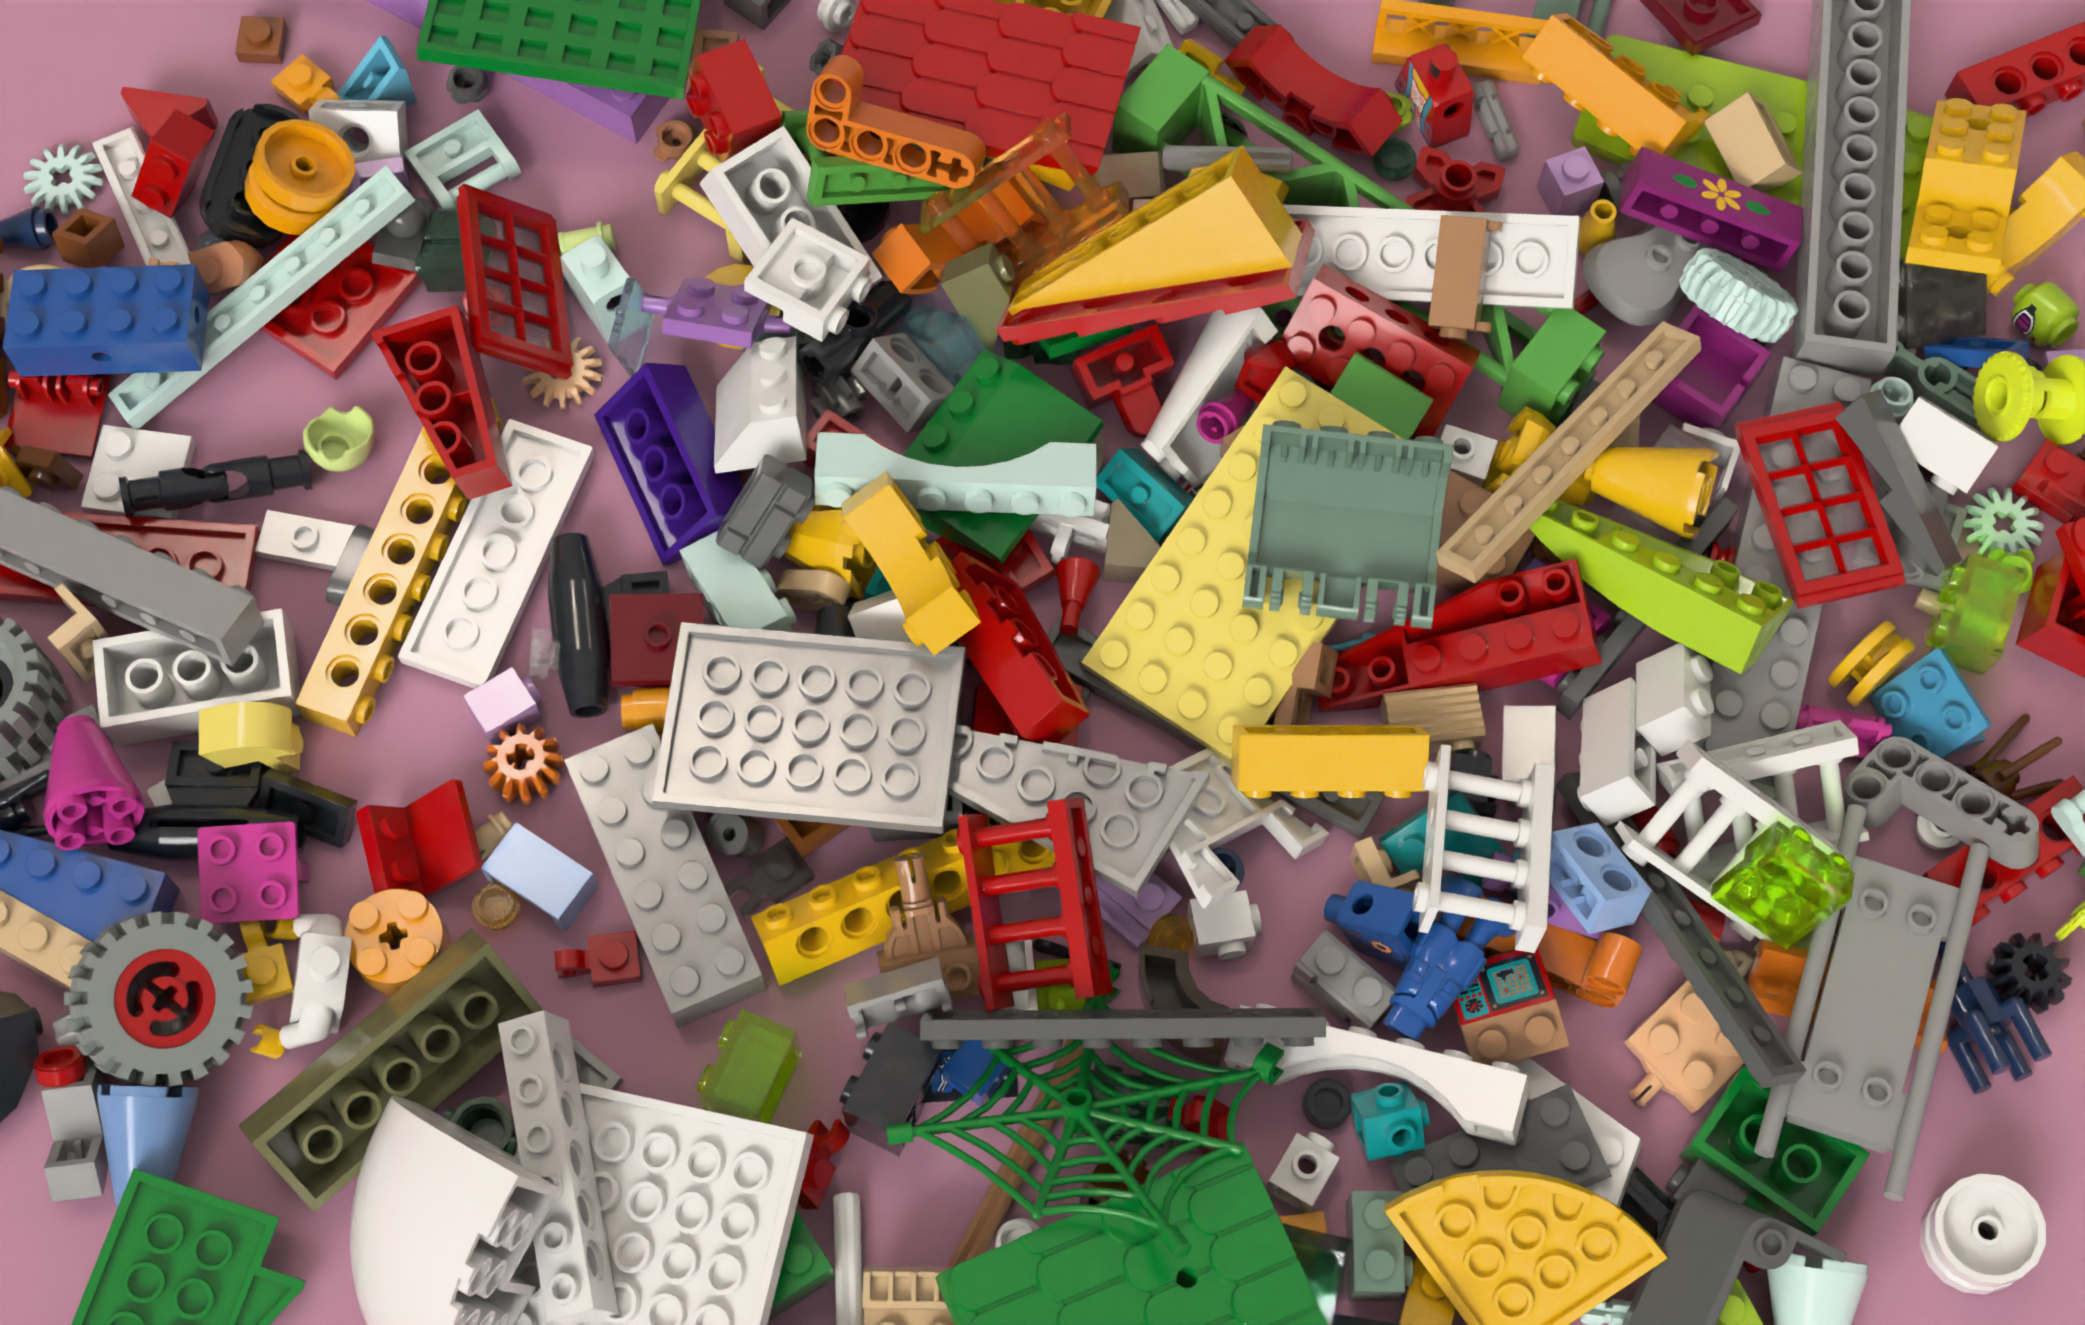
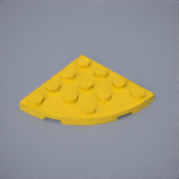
[1383,1170,1668,1325]

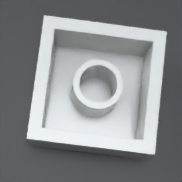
[1899,396,1999,495]

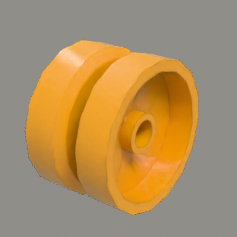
[244,119,355,236]

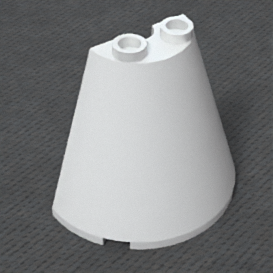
[1140,307,1318,488]

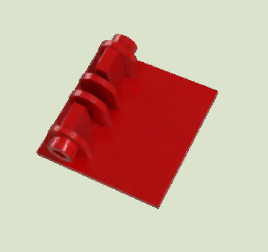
[3,369,111,458]

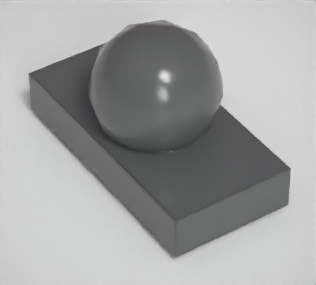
[372,196,434,272]

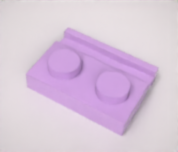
[1095,873,1183,952]

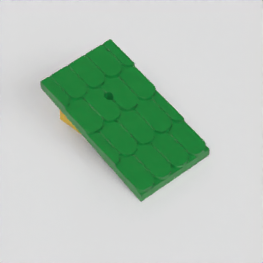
[935,1141,1329,1325]

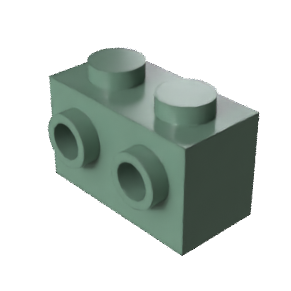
[1346,1190,1413,1302]

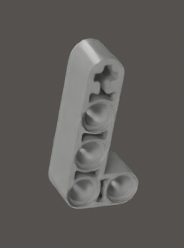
[1845,737,2039,869]

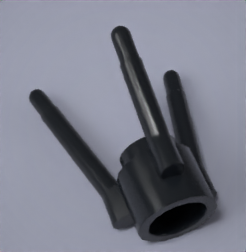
[0,770,50,837]

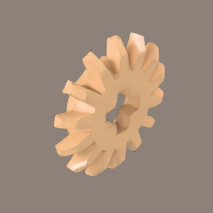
[522,337,603,409]

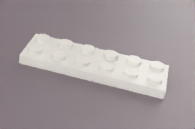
[398,419,595,689]

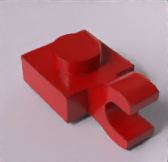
[554,930,641,987]
[1167,1095,1230,1154]
[797,1119,850,1209]

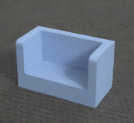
[481,822,599,931]

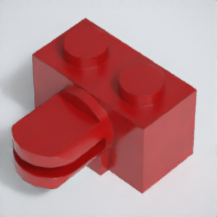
[1070,323,1175,438]

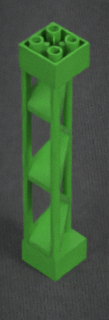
[1112,43,1607,425]

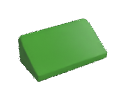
[1330,352,1434,440]

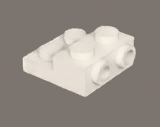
[744,218,872,342]

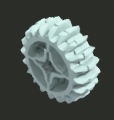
[1679,248,1798,343]

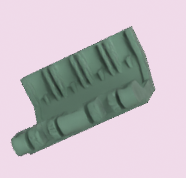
[1242,420,1454,629]

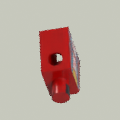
[1395,43,1474,149]

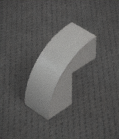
[41,1061,108,1202]

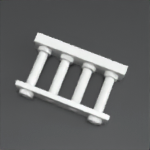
[1656,720,1869,883]
[1614,739,1846,942]
[1412,744,1555,953]

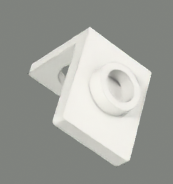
[1673,423,1740,506]

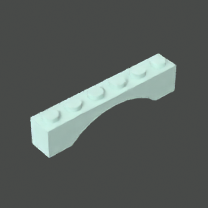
[815,432,1096,517]

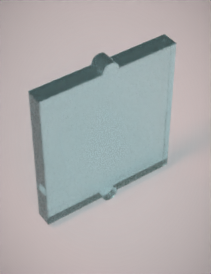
[608,278,655,376]

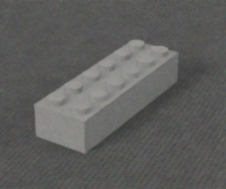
[564,723,766,1028]

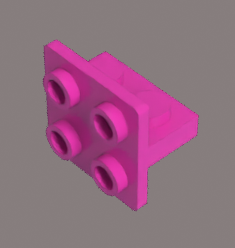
[198,822,309,924]

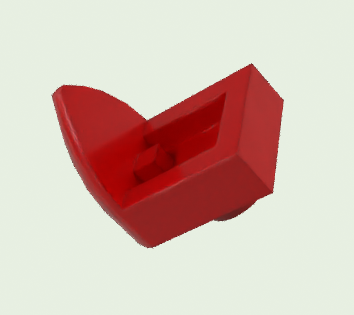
[1234,340,1295,404]

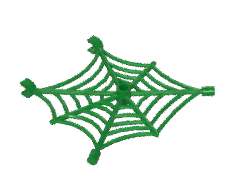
[886,966,1284,1259]

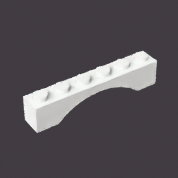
[1224,1003,1530,1146]

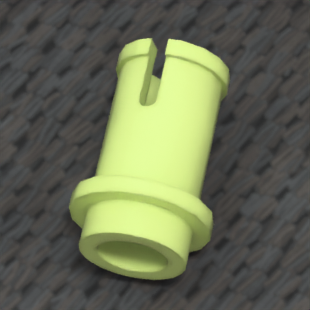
[558,221,616,255]

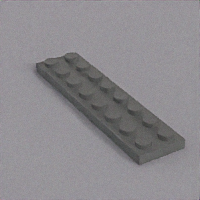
[920,1008,1326,1049]

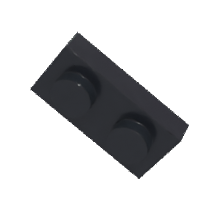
[257,768,358,849]

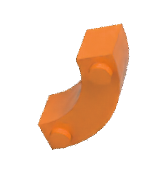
[871,175,1054,294]

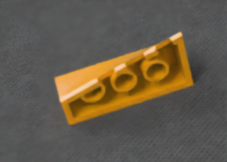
[1522,13,1712,157]

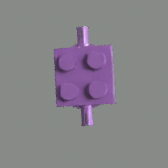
[640,277,794,349]

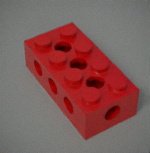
[1280,264,1481,437]

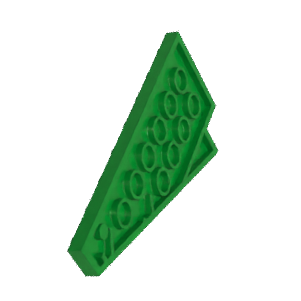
[71,1168,306,1325]

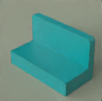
[1096,448,1194,542]

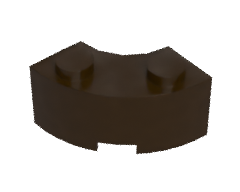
[1138,944,1229,1067]

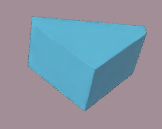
[337,35,417,107]

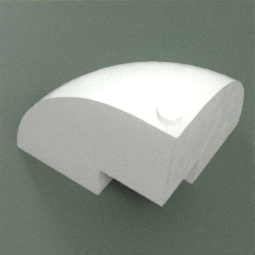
[350,1096,560,1325]

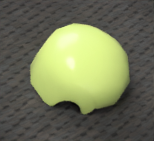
[303,405,375,472]

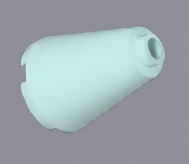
[1767,1253,1868,1325]

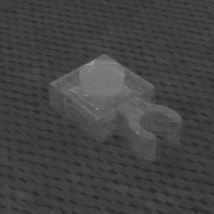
[528,628,560,679]

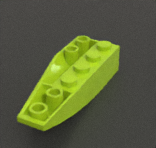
[1529,499,1794,674]

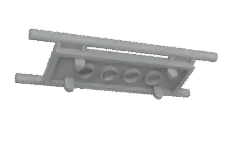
[1754,804,1990,1201]

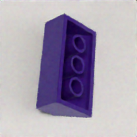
[594,363,743,565]

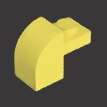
[199,702,303,774]

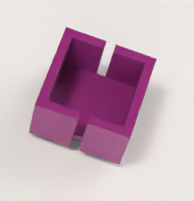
[1652,304,1772,430]

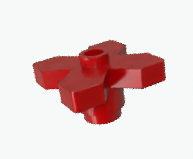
[1405,146,1505,212]

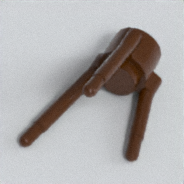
[1969,714,2064,801]

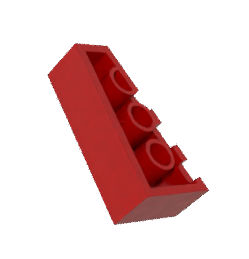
[370,304,513,500]
[951,552,1090,744]

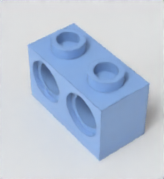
[1549,822,1652,934]

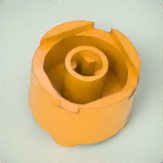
[345,889,452,997]

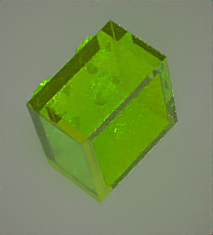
[1924,553,2026,675]
[697,1009,802,1124]

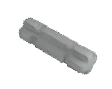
[1472,80,1520,160]

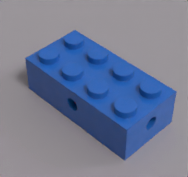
[3,264,210,377]

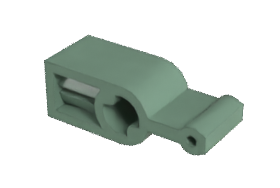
[1882,340,1977,428]

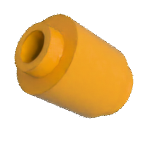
[621,687,670,734]

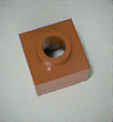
[52,208,125,268]

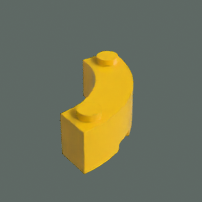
[1944,151,2085,300]
[840,471,981,656]

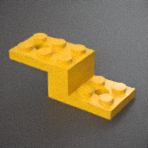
[1905,98,2027,275]

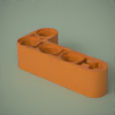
[806,55,986,188]
[1456,895,1642,1008]

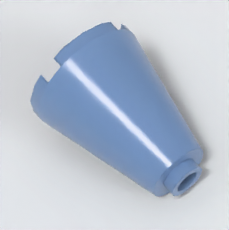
[97,1084,200,1207]

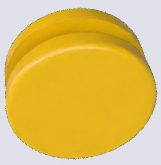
[1827,621,1915,707]

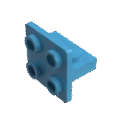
[1870,648,1992,759]

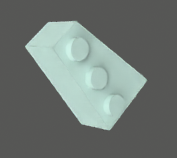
[679,531,797,632]

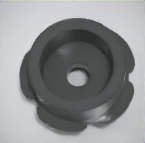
[446,66,489,104]

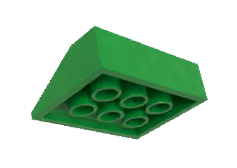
[903,349,1105,564]

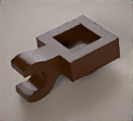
[8,445,84,491]

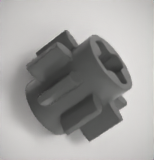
[810,374,867,425]

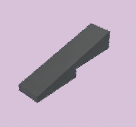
[1836,389,1963,575]

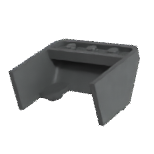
[1622,1189,1847,1325]

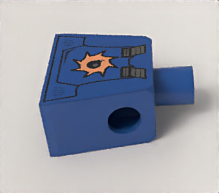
[1324,880,1436,969]

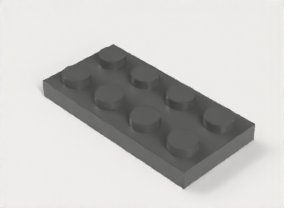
[1388,1083,1612,1194]

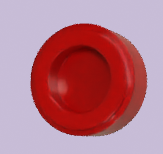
[33,1045,88,1087]

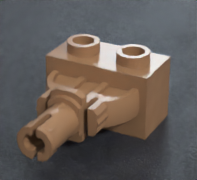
[876,852,980,1000]

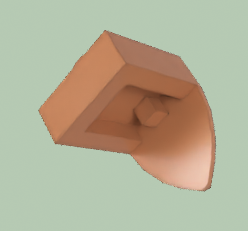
[187,240,265,295]

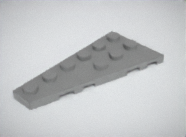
[948,724,1210,898]

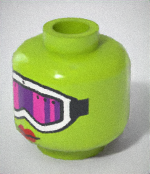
[2011,282,2079,348]

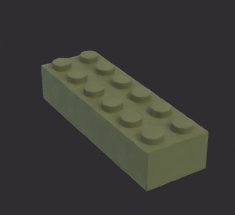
[239,929,543,1212]

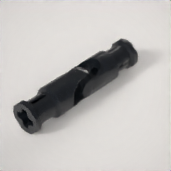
[119,449,313,518]

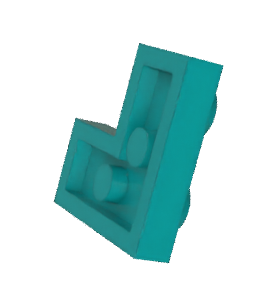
[1379,790,1509,887]

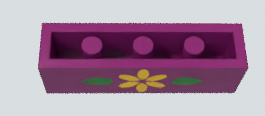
[1619,147,1803,272]

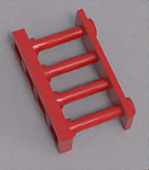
[956,797,1113,1011]

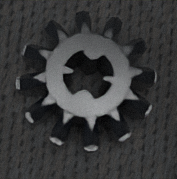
[1985,933,2073,1015]

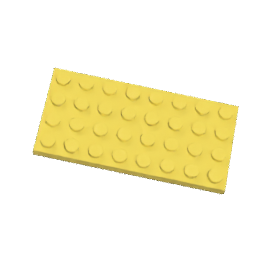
[1081,367,1403,763]

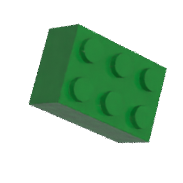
[1679,1066,1870,1237]

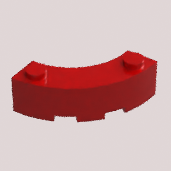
[1224,24,1403,156]

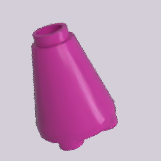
[43,715,145,850]

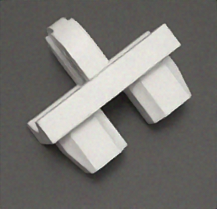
[1029,499,1110,564]

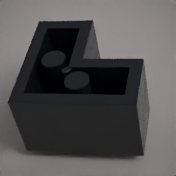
[839,1022,943,1157]

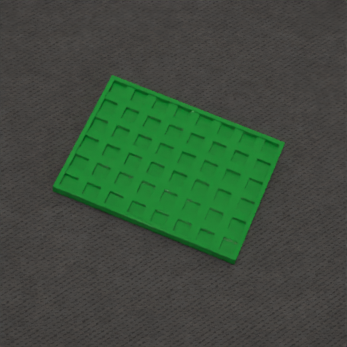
[417,0,702,100]

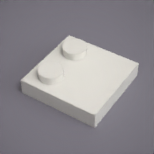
[81,425,196,520]

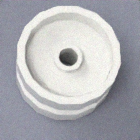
[1920,1173,2046,1295]

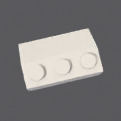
[714,336,807,474]

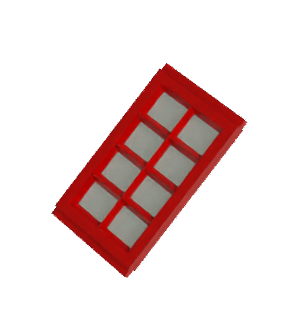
[456,183,573,380]
[1734,401,1906,609]

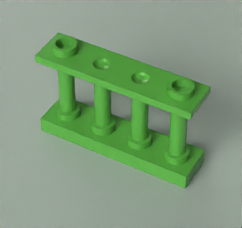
[780,110,984,206]

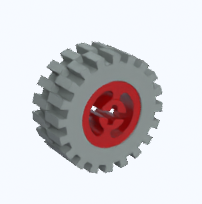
[64,911,254,1087]

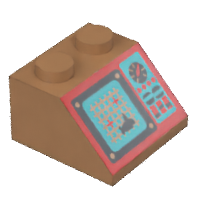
[1453,947,1570,1066]

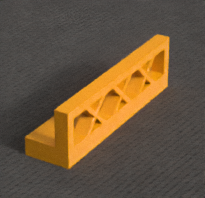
[1371,0,1548,85]

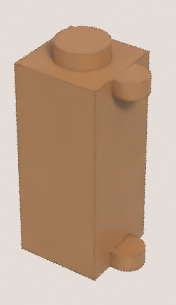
[1428,215,1503,340]

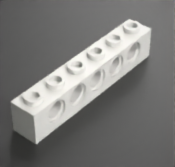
[498,1010,619,1325]

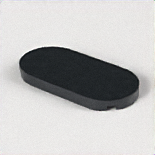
[199,104,301,248]

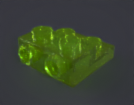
[1710,820,1855,949]

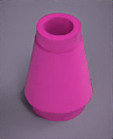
[1196,388,1254,444]

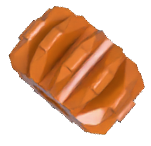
[483,723,565,806]

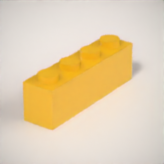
[1231,725,1430,798]

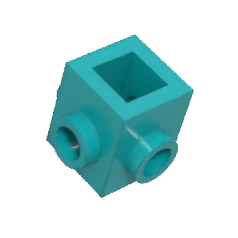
[1350,1081,1430,1161]

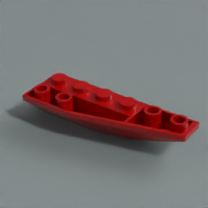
[1317,559,1603,713]

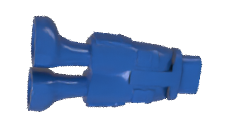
[1383,874,1516,1042]

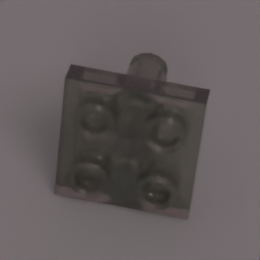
[1898,258,1987,349]

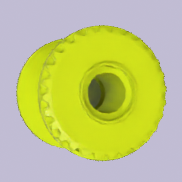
[1972,351,2085,445]

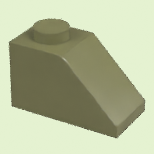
[941,242,1016,352]

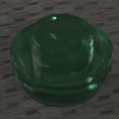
[1373,138,1417,181]

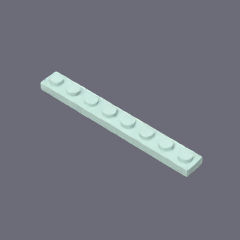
[108,166,415,429]

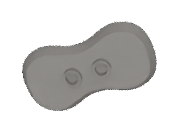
[1583,223,1746,326]

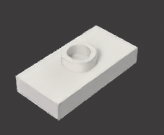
[255,510,356,571]

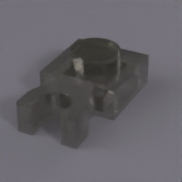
[724,837,815,919]

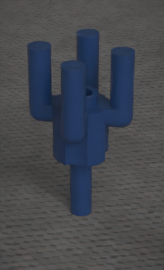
[1938,941,2053,1094]

